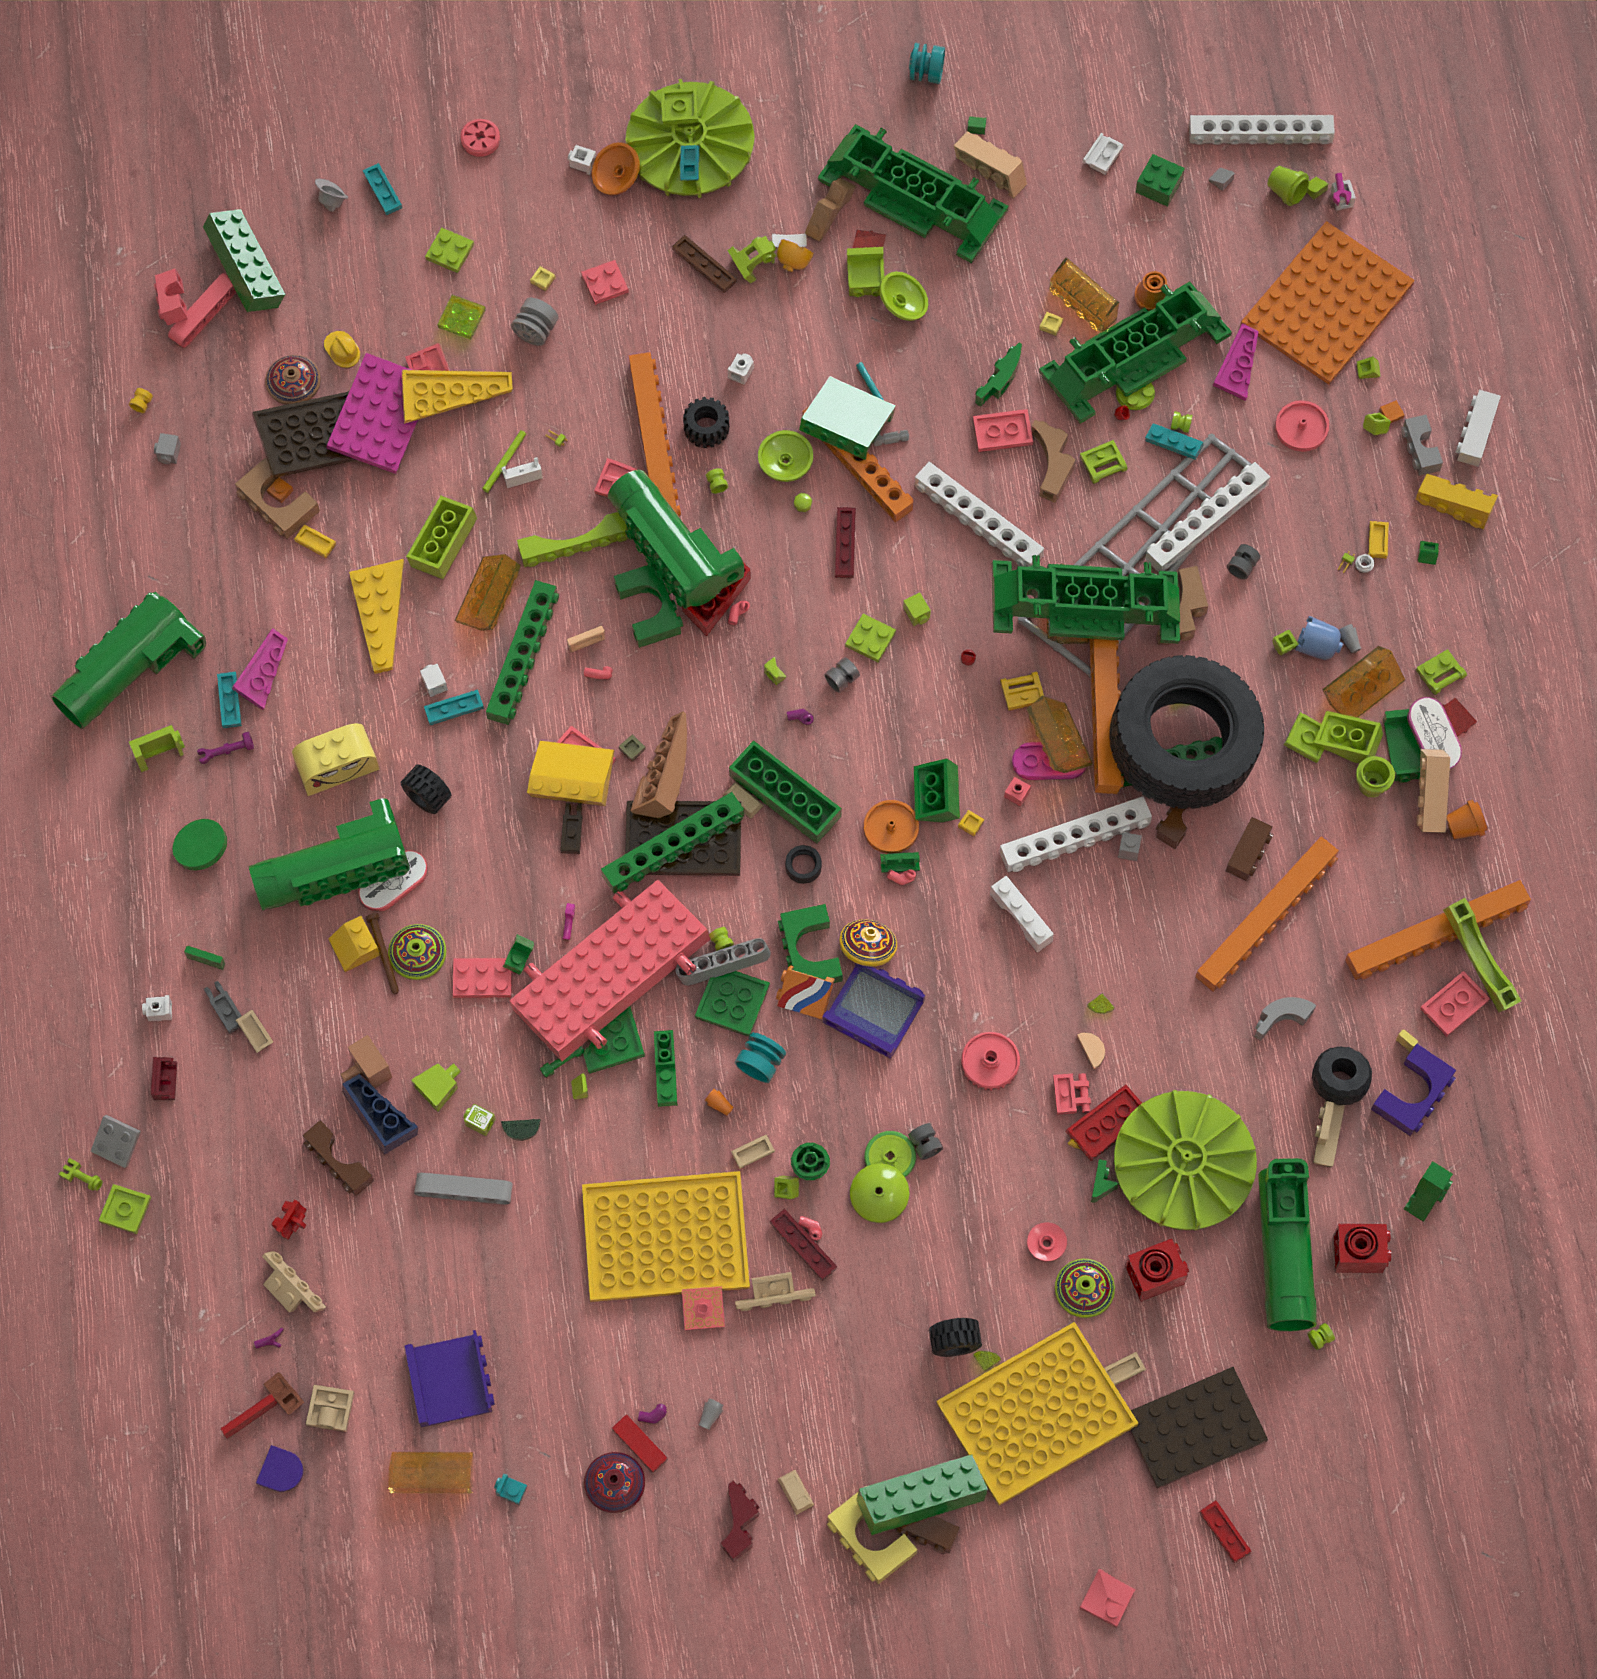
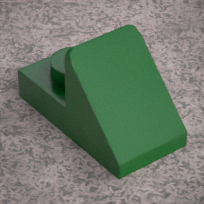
[503,934,534,975]
[1091,1159,1119,1203]

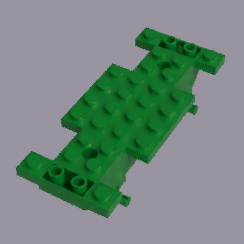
[818,124,1009,264]
[1039,281,1232,424]
[991,555,1180,644]

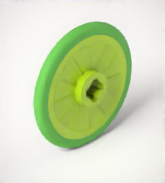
[864,1131,916,1177]

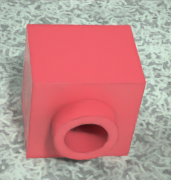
[1004,777,1031,807]

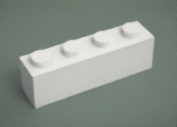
[1456,390,1501,467]

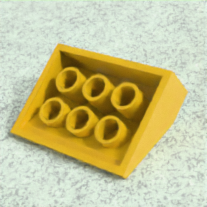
[527,741,614,806]

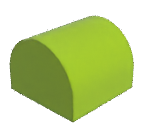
[1272,630,1298,655]

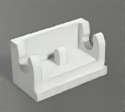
[502,457,543,488]

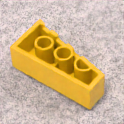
[1415,474,1498,530]

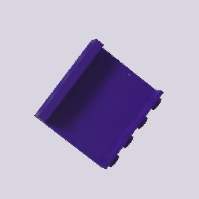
[404,1330,495,1428]

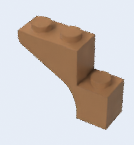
[805,178,856,242]

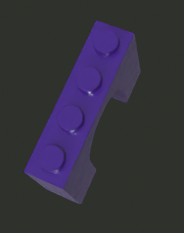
[1371,1044,1456,1136]

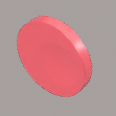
[1275,401,1329,452]

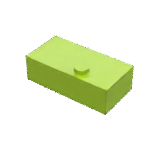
[406,496,477,579]

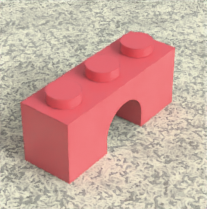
[154,268,188,325]

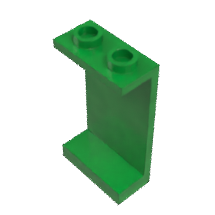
[1383,709,1421,783]

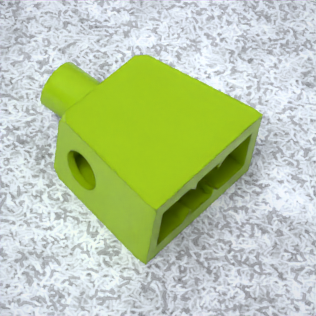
[411,1063,461,1112]

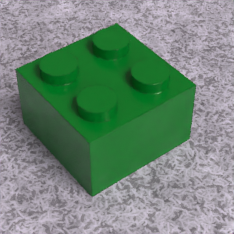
[1135,154,1185,207]

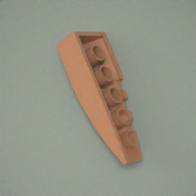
[631,711,687,818]

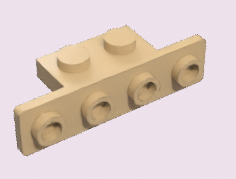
[1313,1100,1345,1167]
[262,1251,326,1313]
[735,1272,816,1311]

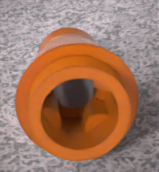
[704,1089,734,1116]

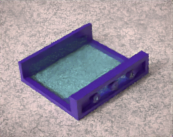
[823,963,925,1059]

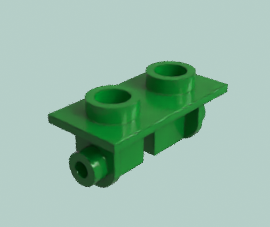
[880,852,920,873]

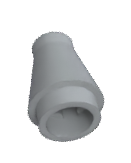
[1339,624,1362,654]
[699,1398,724,1430]

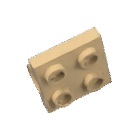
[306,1385,354,1432]

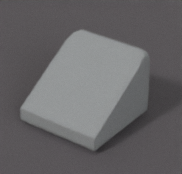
[1209,168,1235,191]

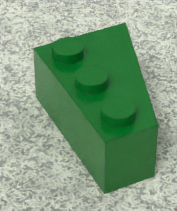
[1404,1161,1453,1222]

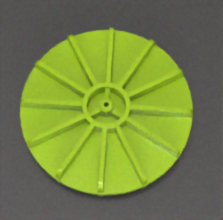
[626,79,755,198]
[1114,1090,1257,1231]

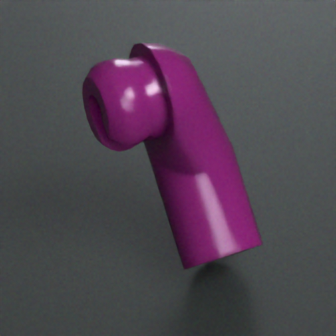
[786,709,814,725]
[638,1404,667,1424]

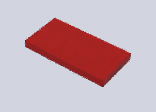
[1065,1084,1142,1161]

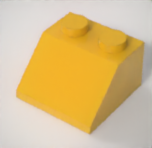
[328,916,380,972]

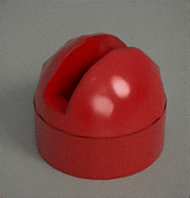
[1114,405,1130,421]
[961,649,976,666]

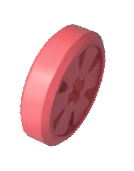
[460,119,500,157]

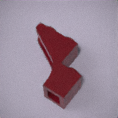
[720,1480,760,1562]

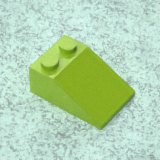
[1314,711,1383,764]

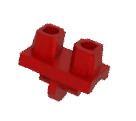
[271,1199,307,1240]

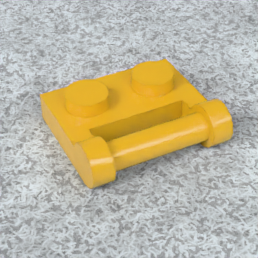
[1000,671,1045,711]

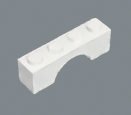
[990,876,1054,952]

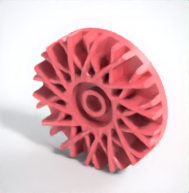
[961,1032,1020,1091]

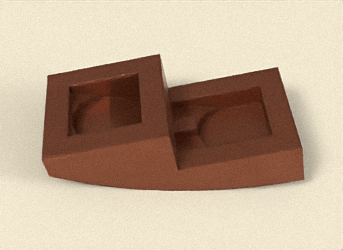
[263,1372,304,1415]

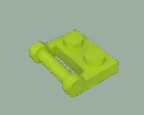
[1080,440,1128,484]
[1416,649,1467,695]

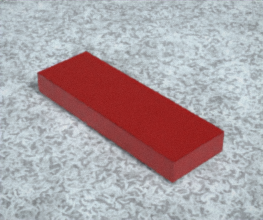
[221,1394,277,1439]
[612,1414,668,1473]
[1199,1500,1252,1564]

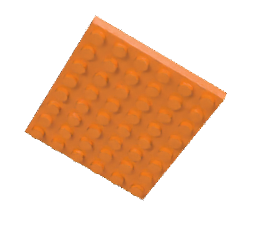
[1240,221,1415,385]

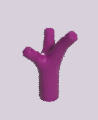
[254,1328,284,1349]

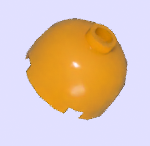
[777,239,814,272]

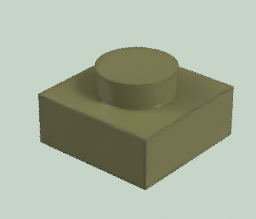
[619,734,646,762]

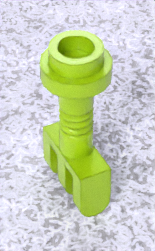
[58,1158,103,1191]

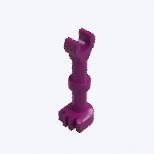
[197,732,254,764]

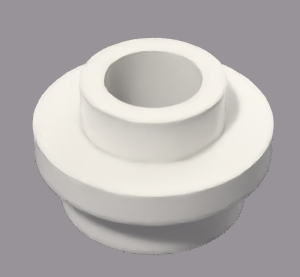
[1355,554,1374,573]

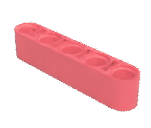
[168,273,236,348]

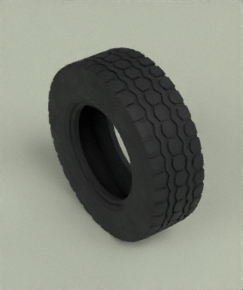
[1109,655,1264,809]

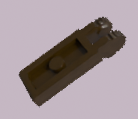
[560,802,583,854]

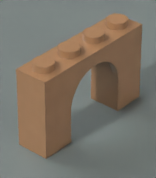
[235,458,320,539]

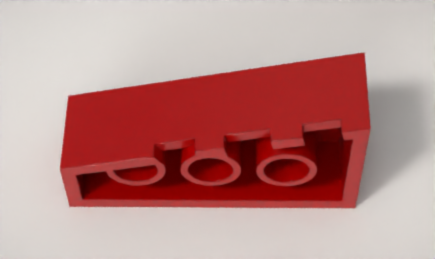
[682,562,751,637]

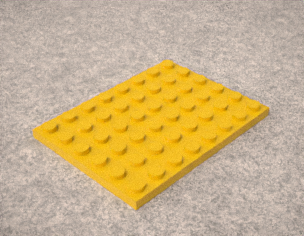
[582,1171,750,1302]
[936,1322,1138,1506]

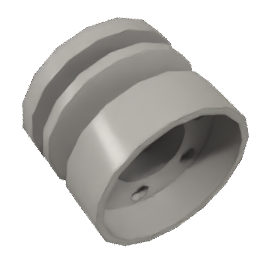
[511,297,559,346]

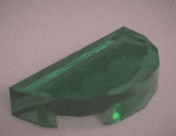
[501,1119,541,1141]

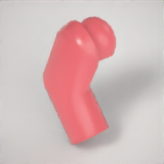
[584,666,613,680]
[886,869,916,885]

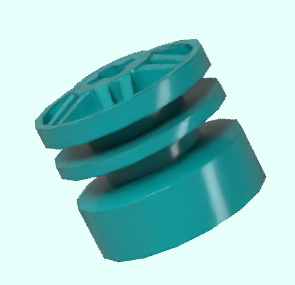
[909,42,946,84]
[735,1032,786,1083]

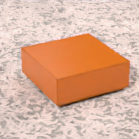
[1379,400,1405,424]

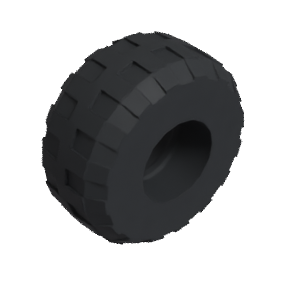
[1312,1046,1372,1105]

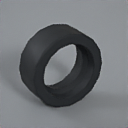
[785,845,822,884]

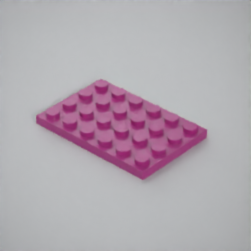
[327,353,418,474]

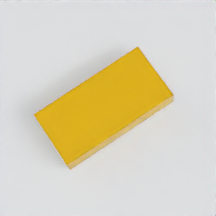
[1368,521,1389,559]
[294,524,336,558]

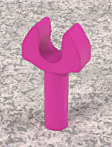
[1332,173,1352,206]
[563,903,575,940]

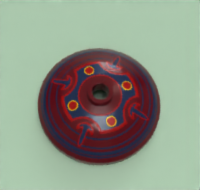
[584,1452,645,1513]

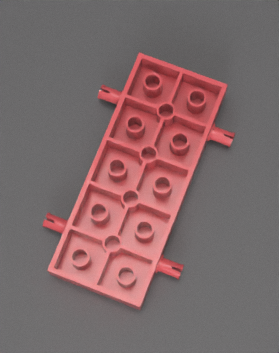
[509,880,710,1061]

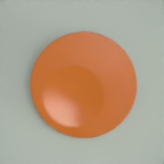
[864,800,919,854]

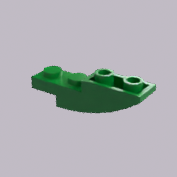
[975,342,1022,407]
[654,1030,678,1107]

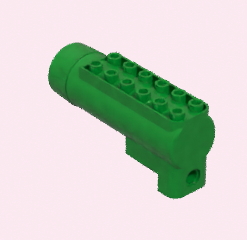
[608,470,744,609]
[50,592,207,729]
[249,798,410,911]
[1258,1158,1317,1332]

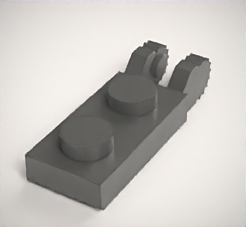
[204,981,242,1034]

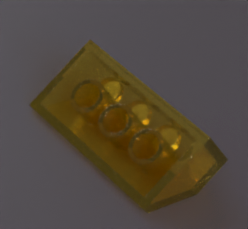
[1049,257,1119,333]
[454,554,521,631]
[1322,646,1405,718]
[1027,696,1093,773]
[388,1452,474,1493]

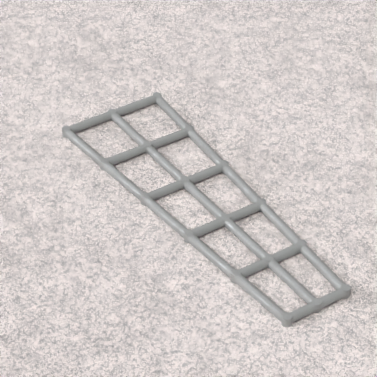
[1018,434,1252,678]

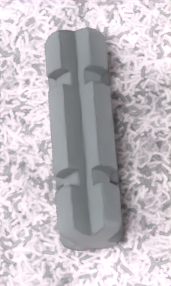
[873,430,909,446]

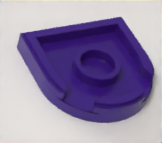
[256,1445,304,1492]

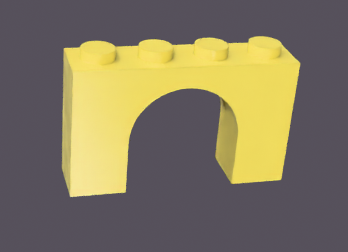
[827,1486,917,1584]

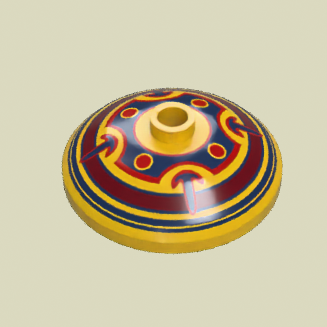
[839,919,897,967]

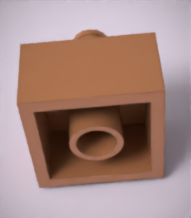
[340,1035,392,1088]

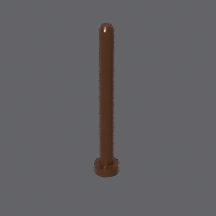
[366,913,399,994]

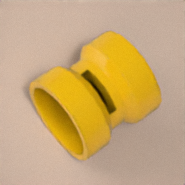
[128,388,153,413]

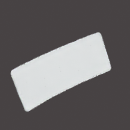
[772,234,807,247]

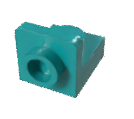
[494,1474,528,1505]

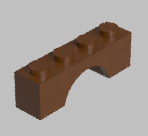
[1156,806,1187,849]
[302,1120,374,1196]

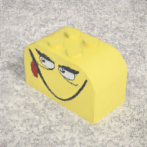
[292,724,380,796]

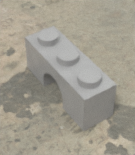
[1401,415,1443,476]

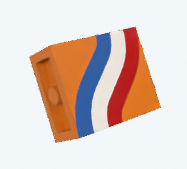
[776,966,835,1019]

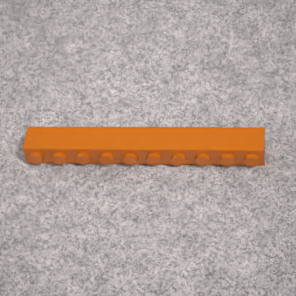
[629,352,681,516]
[1089,639,1124,794]
[1196,836,1339,992]
[1345,880,1531,980]

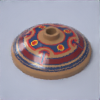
[265,355,321,405]

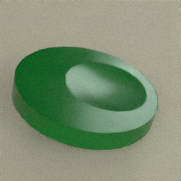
[172,819,227,871]

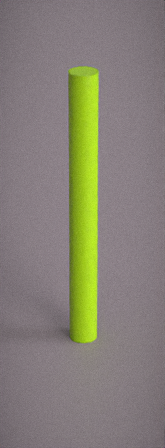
[482,430,526,493]

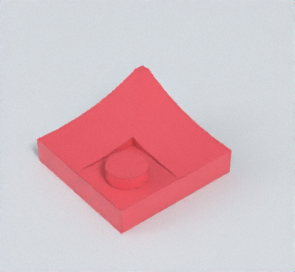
[405,343,450,371]
[594,458,637,497]
[1080,1569,1135,1627]

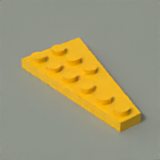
[401,370,513,424]
[349,559,404,674]

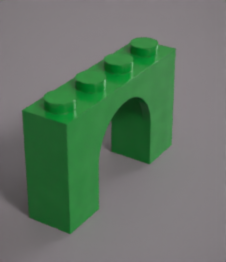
[614,565,683,648]
[777,904,843,983]

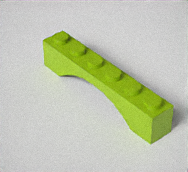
[517,512,628,567]
[1443,898,1521,1012]

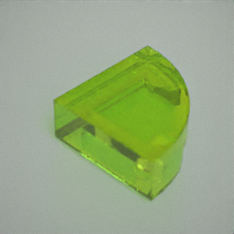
[1087,993,1115,1014]
[973,1351,1001,1371]

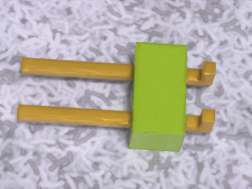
[545,430,568,447]
[1338,551,1355,573]

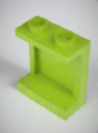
[847,247,884,297]
[129,725,185,772]

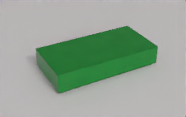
[184,946,225,970]

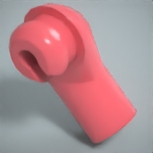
[728,600,750,625]
[798,1216,822,1241]

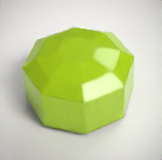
[794,493,812,512]

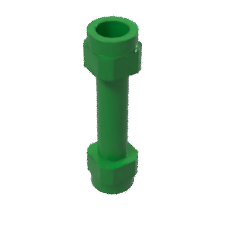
[539,1046,584,1078]

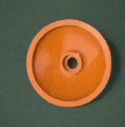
[592,142,640,195]

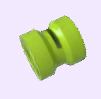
[1171,411,1193,433]
[706,468,728,494]
[709,927,734,951]
[1307,1323,1335,1350]

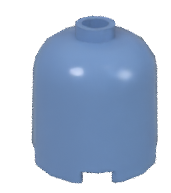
[1295,616,1343,660]

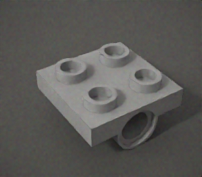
[90,1115,141,1168]

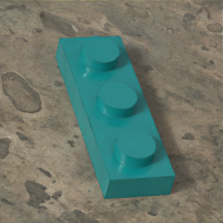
[363,163,402,215]
[1145,423,1203,460]
[217,672,242,729]
[424,689,484,725]

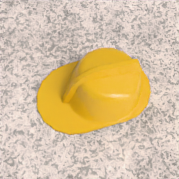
[324,331,360,368]

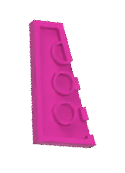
[1213,323,1259,401]
[232,628,288,710]

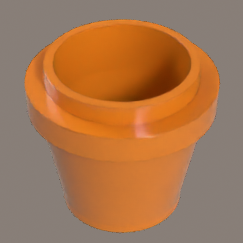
[1134,271,1170,312]
[1446,799,1488,840]

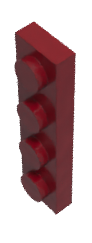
[835,507,856,578]
[770,1208,837,1281]

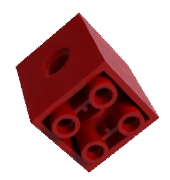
[1333,1223,1391,1273]
[1125,1238,1189,1302]

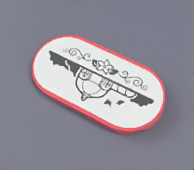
[358,850,427,911]

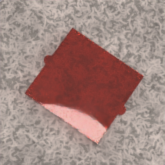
[853,229,886,248]
[1443,698,1477,737]

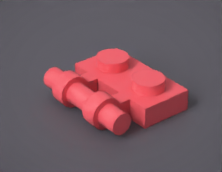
[1053,1073,1091,1115]

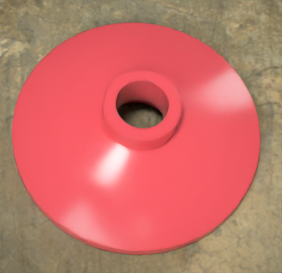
[1027,1222,1067,1262]

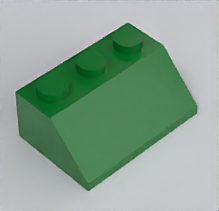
[914,758,960,822]

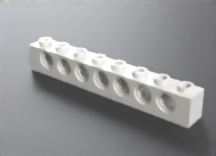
[1189,115,1335,145]
[915,462,1044,567]
[1145,462,1270,572]
[1000,796,1152,872]

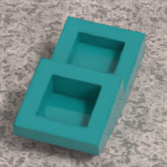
[680,145,699,181]

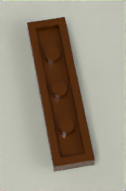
[672,235,737,293]

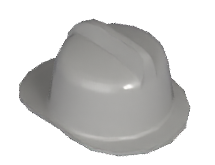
[315,179,348,212]

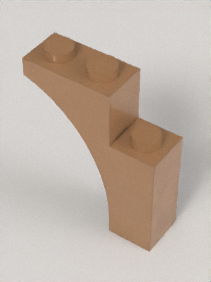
[1031,420,1076,503]
[1156,566,1208,645]

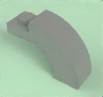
[1255,997,1316,1041]

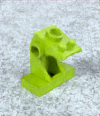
[727,236,777,283]

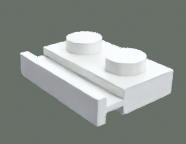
[1083,133,1124,175]

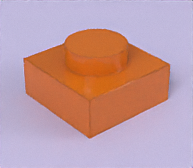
[267,477,294,503]

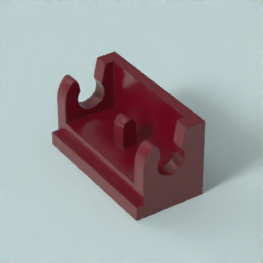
[151,1057,178,1100]

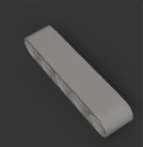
[676,938,771,986]
[414,1173,513,1204]

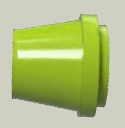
[1267,166,1310,206]
[1356,756,1395,797]

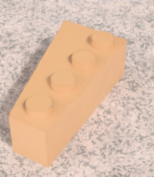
[954,131,1027,199]
[1417,749,1450,832]

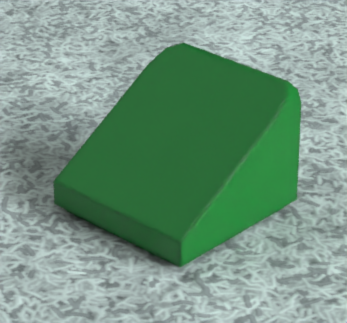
[967,116,987,135]
[1418,541,1439,565]

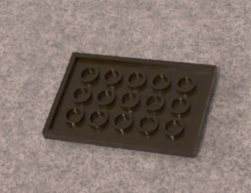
[252,391,356,478]
[625,801,741,876]
[1130,1366,1268,1489]

